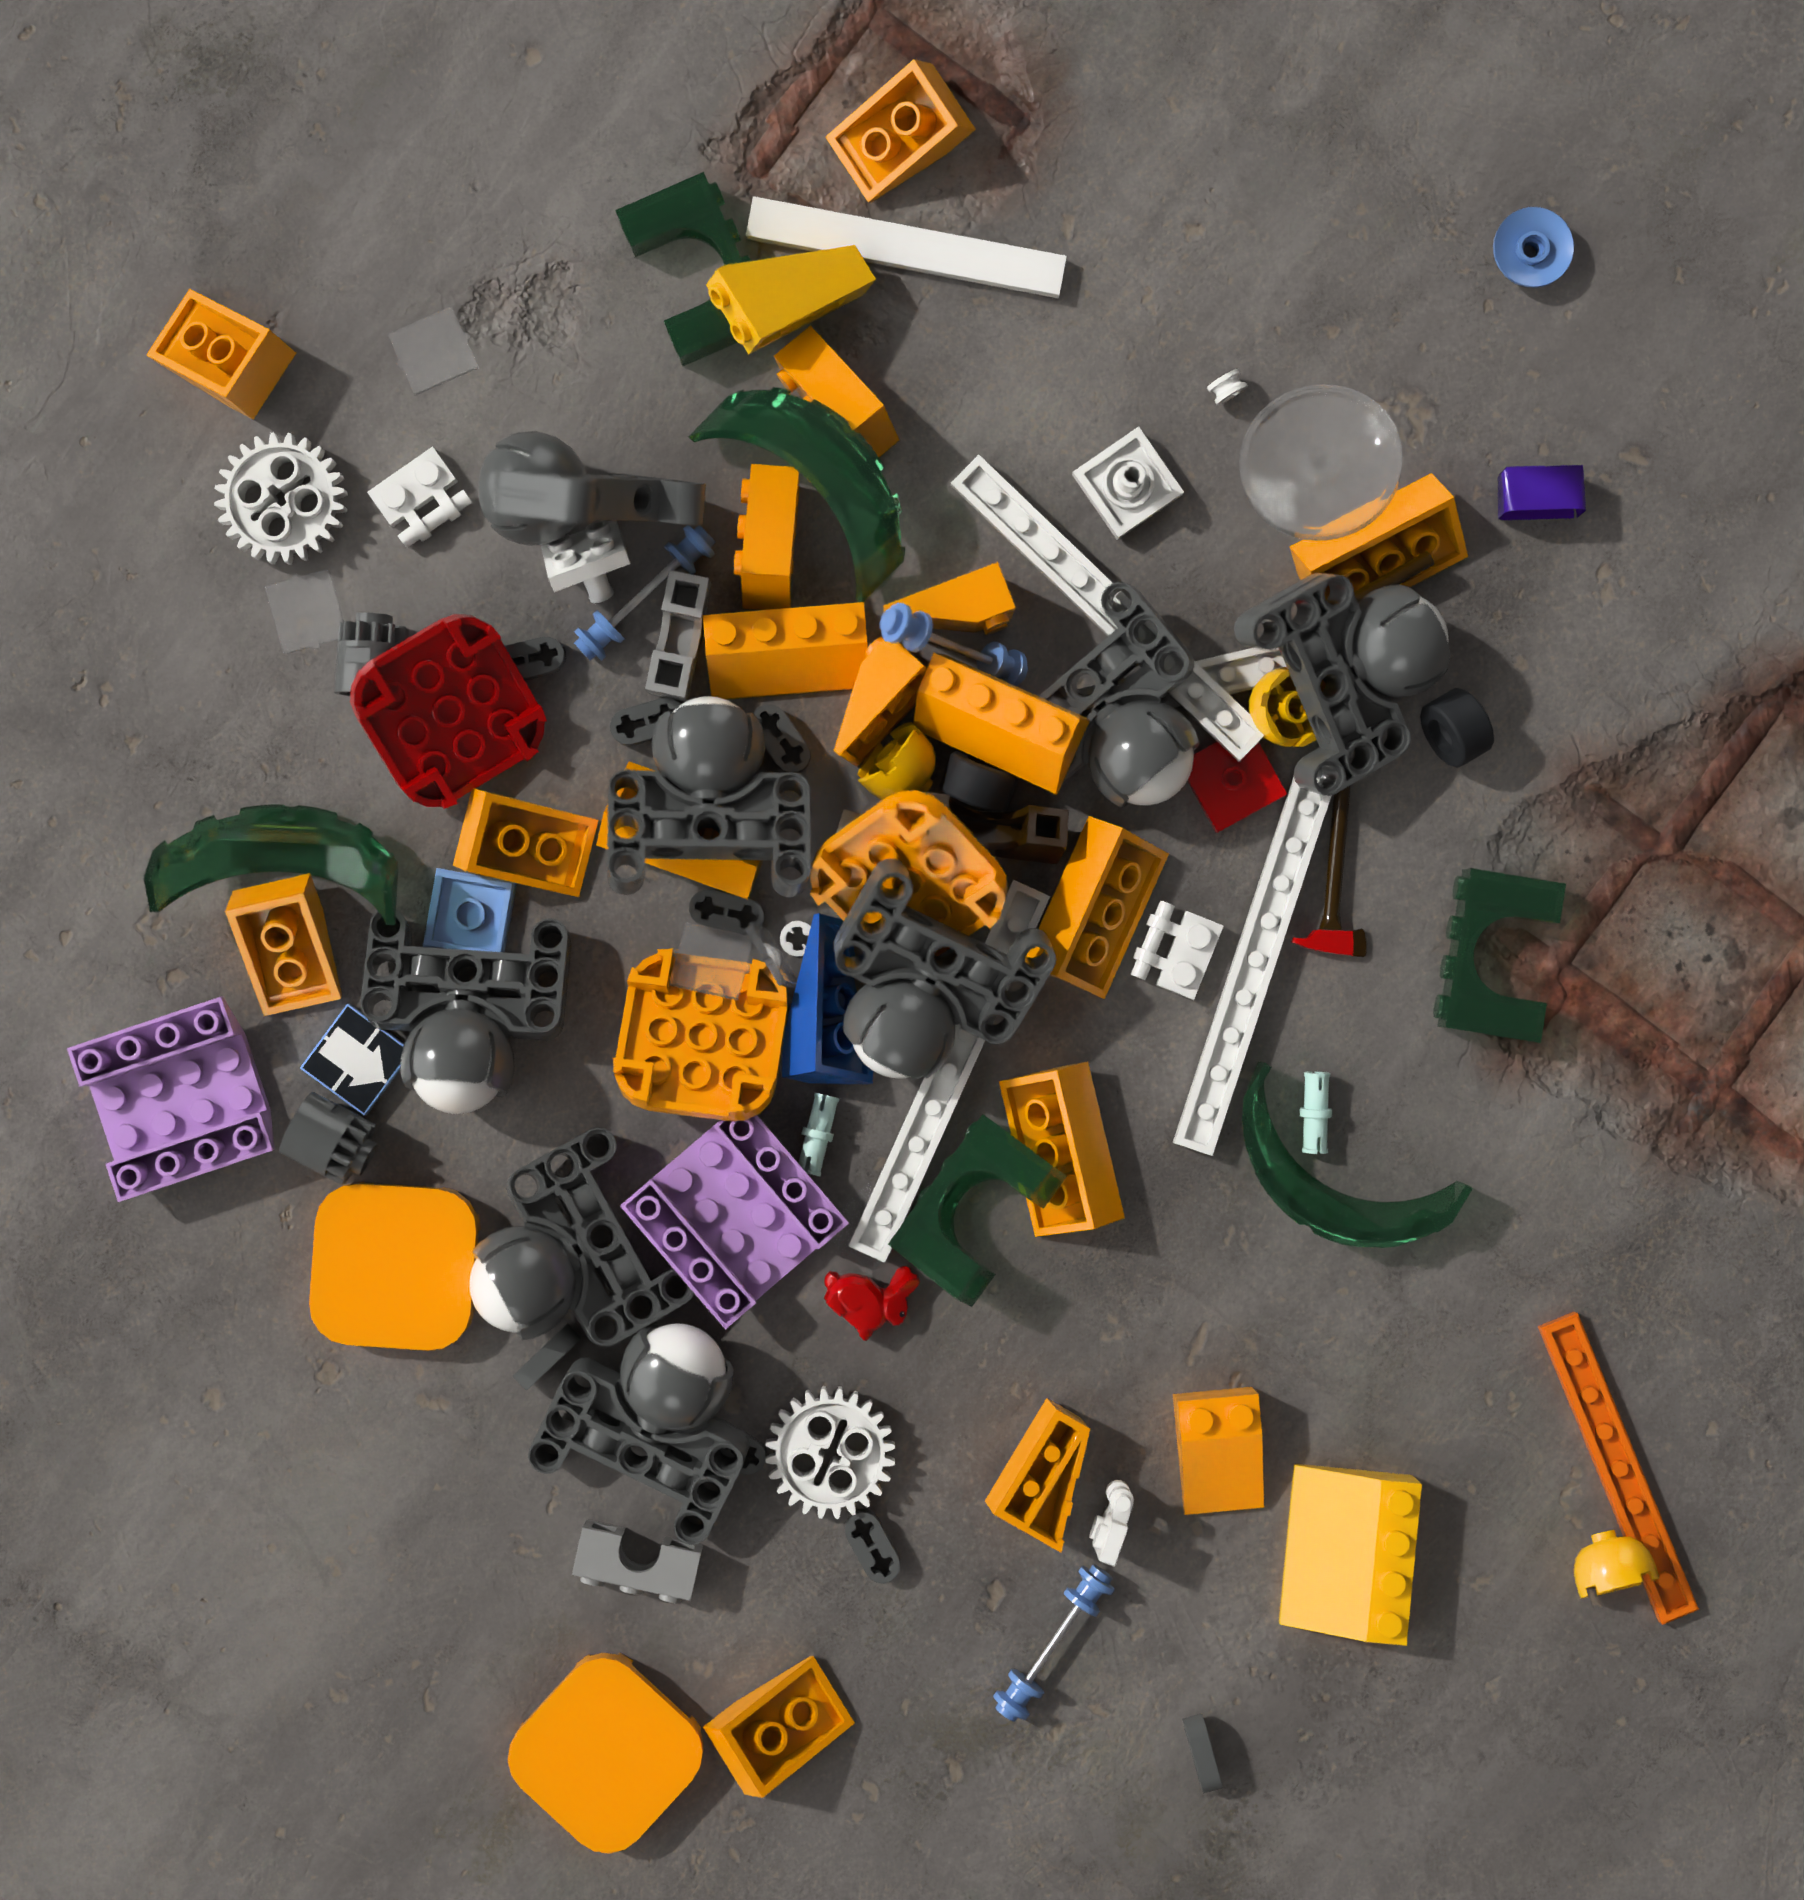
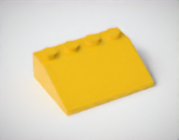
[1279,1464,1422,1646]

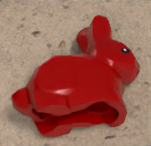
[824,1266,920,1341]

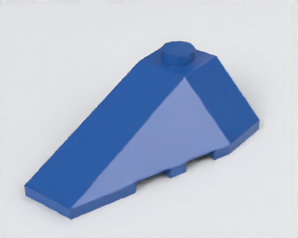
[782,913,873,1085]

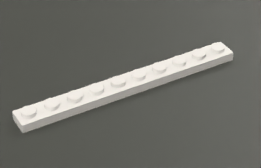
[951,454,1264,762]
[1173,769,1332,1156]
[848,880,1050,1263]

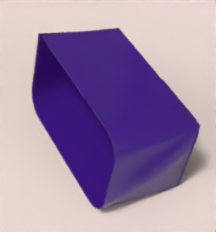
[1498,465,1586,520]

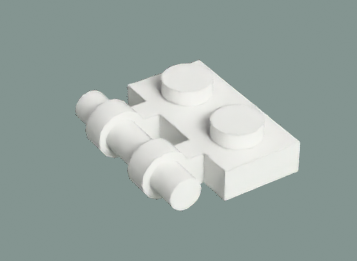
[367,446,472,548]
[1131,900,1224,1000]
[1089,1480,1134,1566]

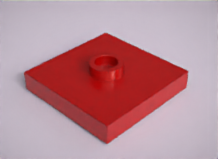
[1187,742,1287,833]

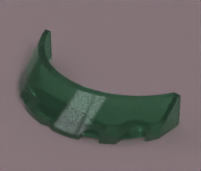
[688,387,905,602]
[144,804,398,925]
[1242,1061,1472,1248]

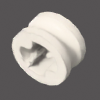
[1207,369,1248,405]
[780,921,811,957]

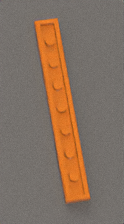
[1538,1311,1699,1625]

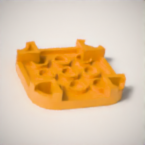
[809,791,1008,957]
[613,948,788,1121]
[309,1182,481,1351]
[508,1653,704,1854]

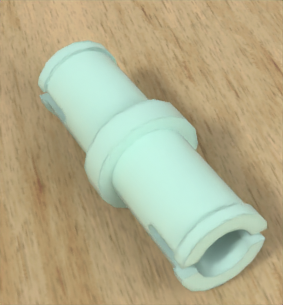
[1300,1071,1332,1154]
[798,1093,840,1176]

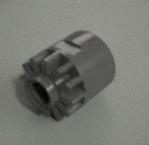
[334,612,409,697]
[279,1092,378,1185]

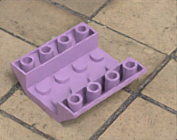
[67,996,274,1202]
[620,1115,849,1329]

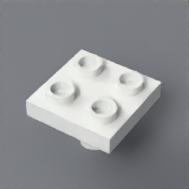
[1072,427,1184,540]
[541,520,630,603]

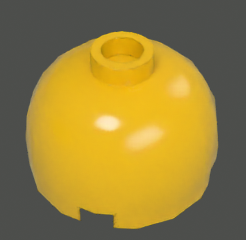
[1249,667,1326,747]
[857,722,936,800]
[1573,1530,1660,1599]

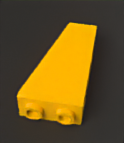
[706,245,876,354]

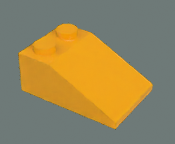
[826,59,976,203]
[147,289,296,420]
[883,562,1015,635]
[834,637,927,767]
[453,788,598,897]
[225,873,342,1016]
[1173,1387,1264,1515]
[703,1656,855,1798]

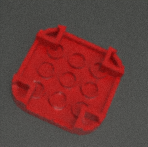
[350,614,547,809]

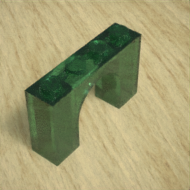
[615,172,751,367]
[1433,868,1566,1043]
[888,1114,1067,1307]

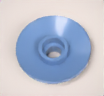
[1493,207,1574,288]

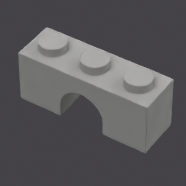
[645,570,712,702]
[572,1519,704,1604]

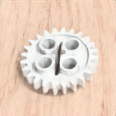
[214,432,348,565]
[765,1386,895,1519]

